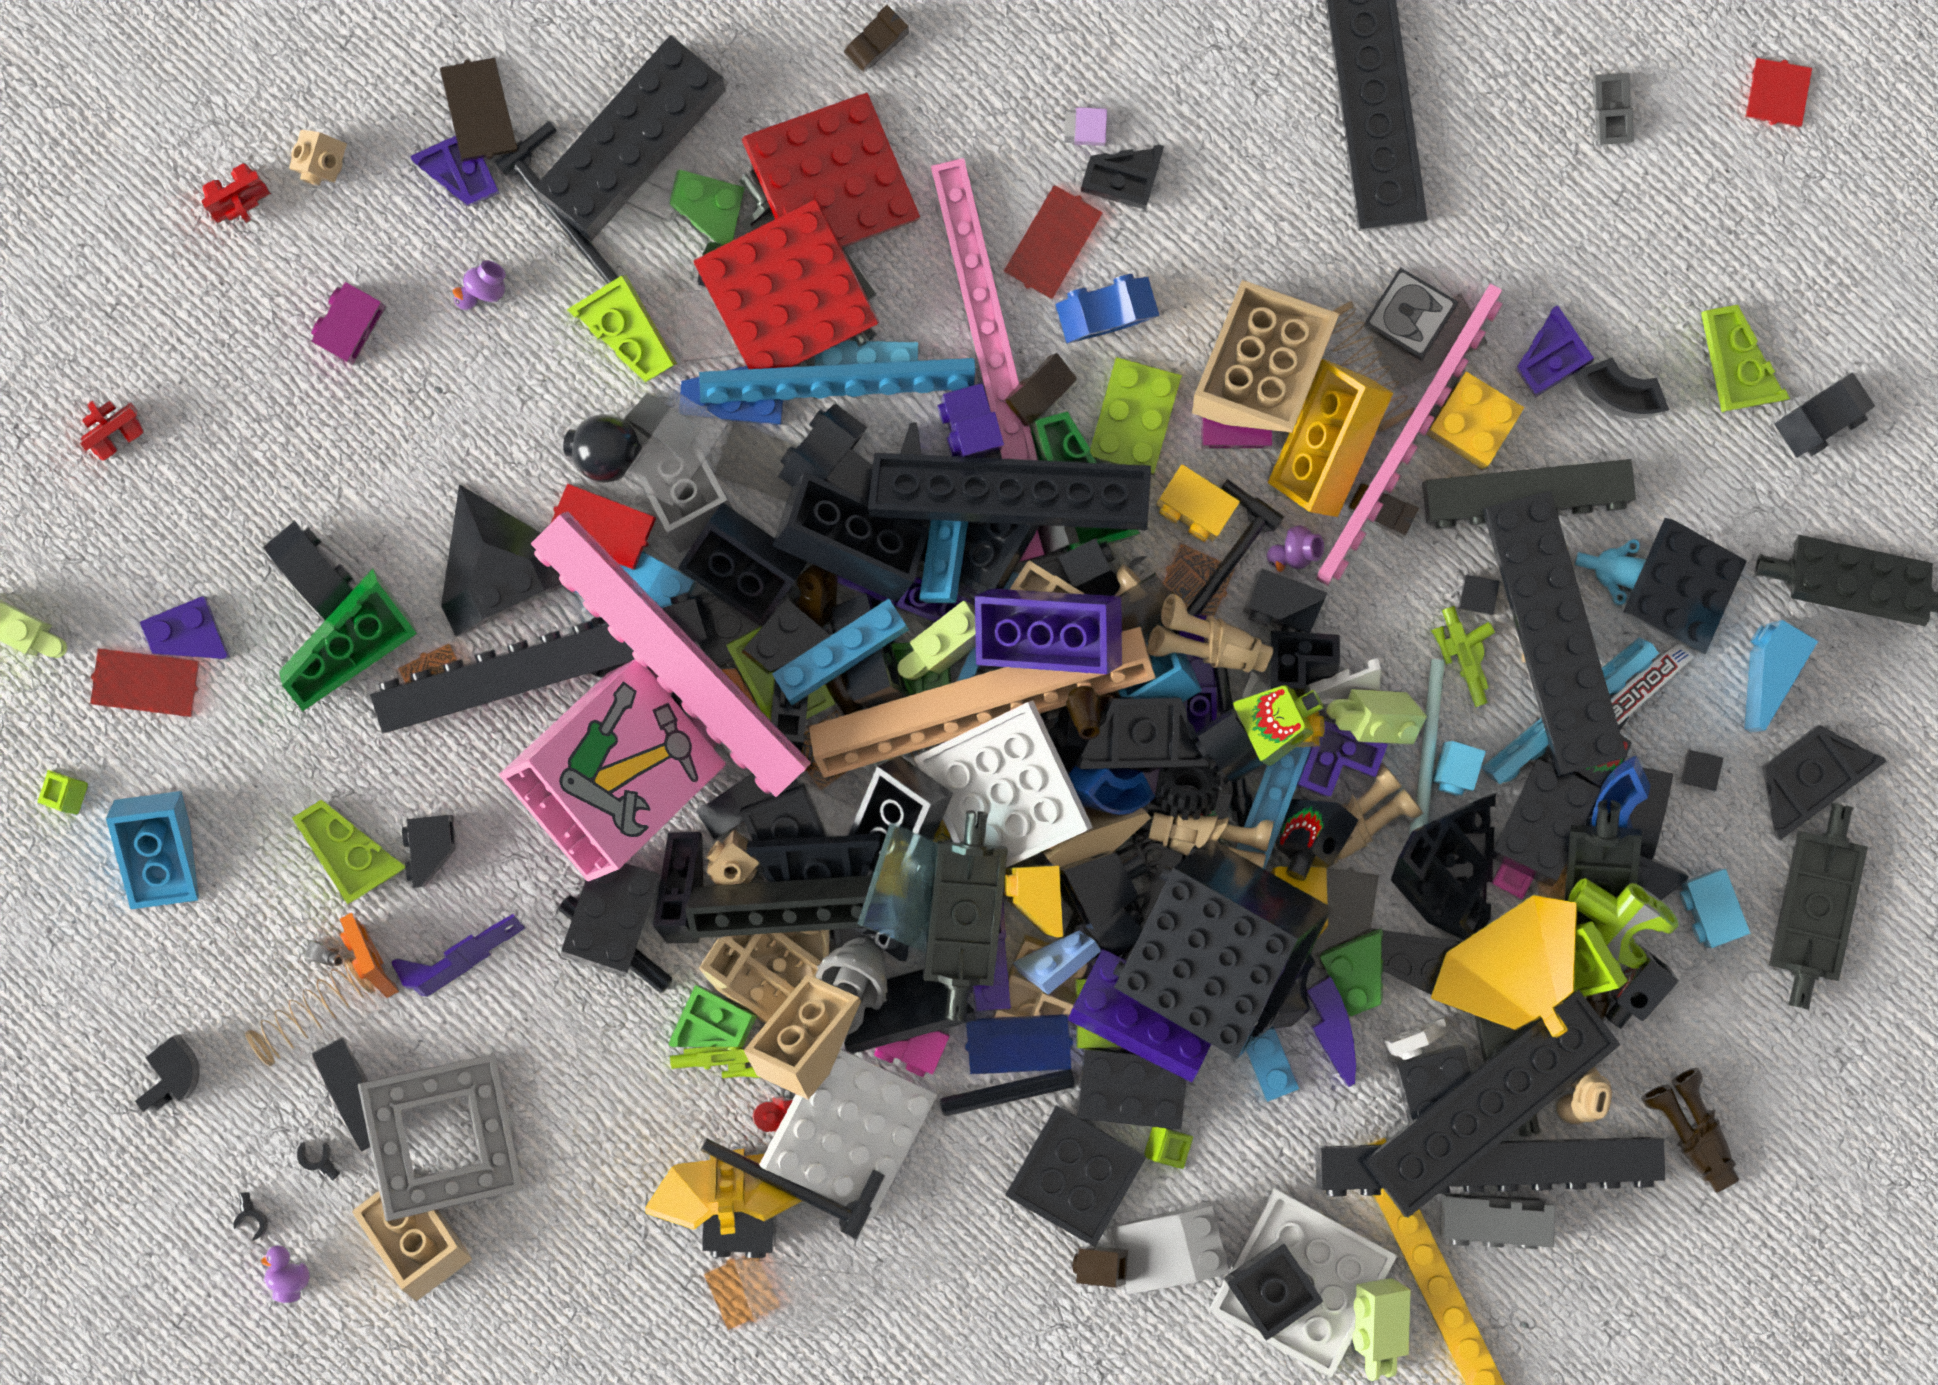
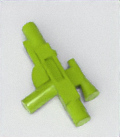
[1431,606,1495,707]
[670,1047,760,1078]

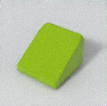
[37,770,88,815]
[1144,1127,1194,1169]

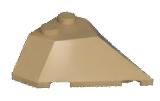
[699,930,829,1024]

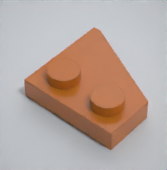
[339,912,399,998]

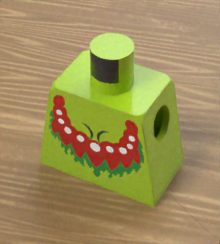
[1233,685,1324,766]

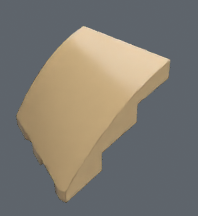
[986,934,1089,1038]

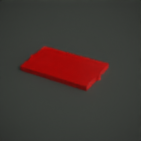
[550,484,656,570]

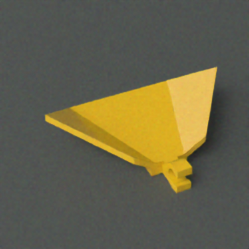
[1430,895,1577,1038]
[645,1148,802,1235]

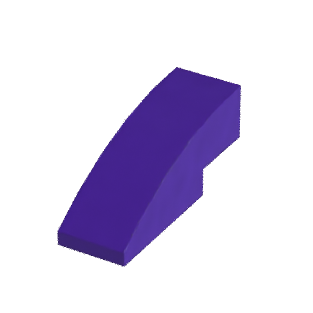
[1306,975,1356,1087]

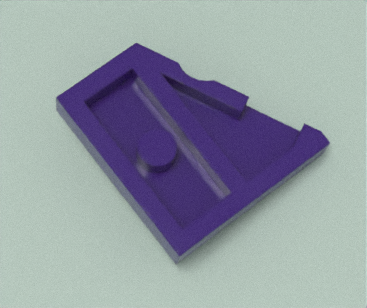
[410,136,500,207]
[1516,305,1594,398]
[140,596,230,660]

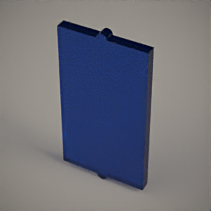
[965,1014,1073,1074]

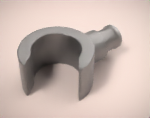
[304,940,343,966]

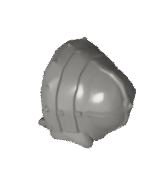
[815,936,888,1035]

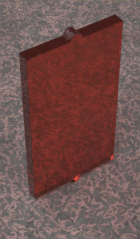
[1004,185,1103,300]
[90,648,199,717]

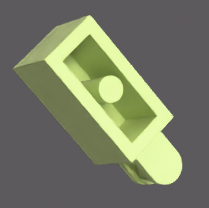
[0,600,67,658]
[898,601,976,680]
[1326,689,1427,744]
[1353,1278,1411,1381]

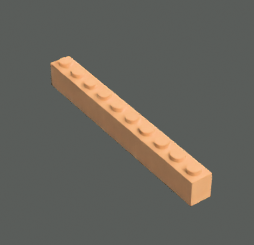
[809,627,1156,778]

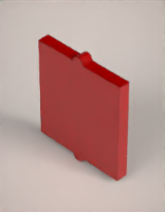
[1745,58,1812,127]

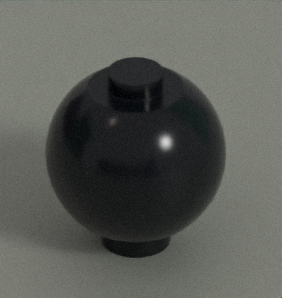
[563,414,642,483]

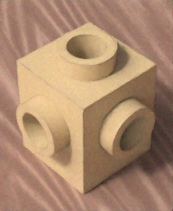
[289,130,347,186]
[706,830,759,886]

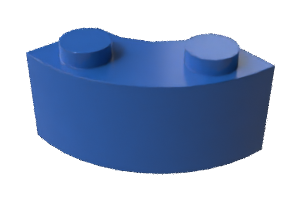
[1055,274,1160,343]
[1592,755,1651,828]
[1068,765,1155,815]

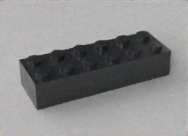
[535,35,726,242]

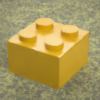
[1426,371,1525,470]
[1156,464,1240,543]

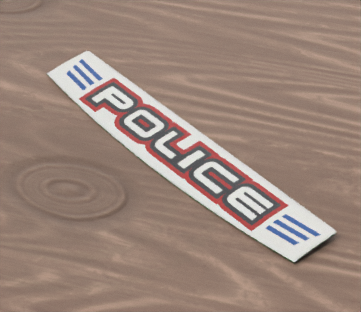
[1611,643,1694,725]

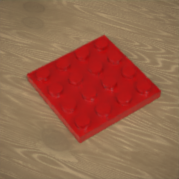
[742,92,920,248]
[693,198,879,369]

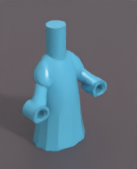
[1574,539,1646,605]

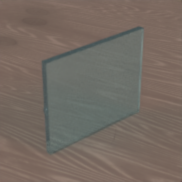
[857,823,937,953]

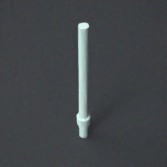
[1409,659,1445,836]

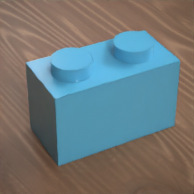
[1432,741,1486,796]
[1679,868,1751,948]

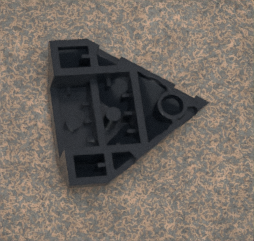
[441,484,564,637]
[1391,793,1496,941]

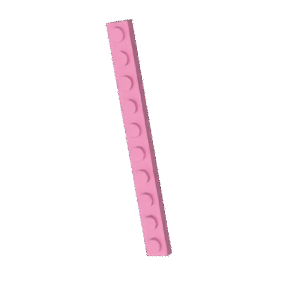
[931,158,1038,460]
[1316,283,1503,586]

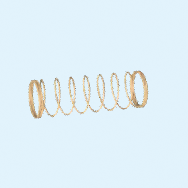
[1332,301,1415,432]
[245,957,375,1066]

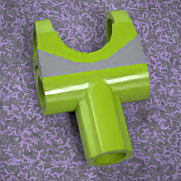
[1568,878,1679,969]

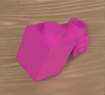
[874,1030,950,1077]

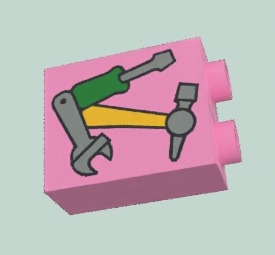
[498,659,726,881]

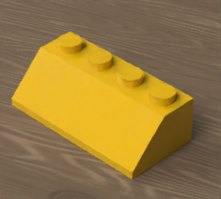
[1267,359,1393,517]
[1003,865,1063,937]

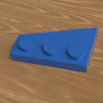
[679,366,784,425]

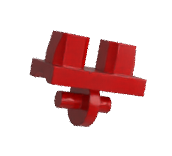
[201,163,271,224]
[80,400,144,461]
[753,1096,793,1132]

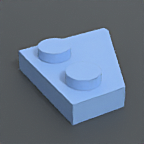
[1013,930,1101,995]

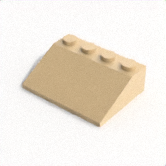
[1192,280,1339,433]

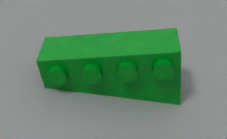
[1030,411,1140,552]
[279,568,417,712]

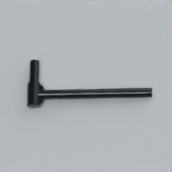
[494,121,619,284]
[1172,479,1284,635]
[700,1138,885,1239]

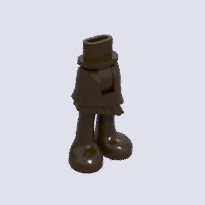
[1641,1067,1739,1193]

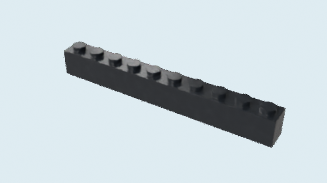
[370,592,713,734]
[1315,1137,1665,1197]

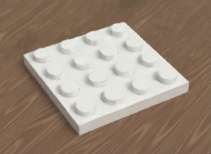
[914,700,1093,868]
[759,1048,937,1218]
[1209,1188,1397,1378]

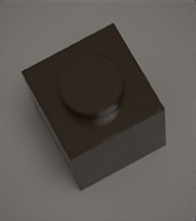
[1073,1245,1128,1288]

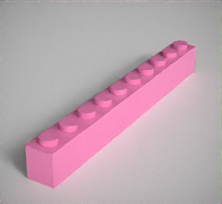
[531,511,811,797]

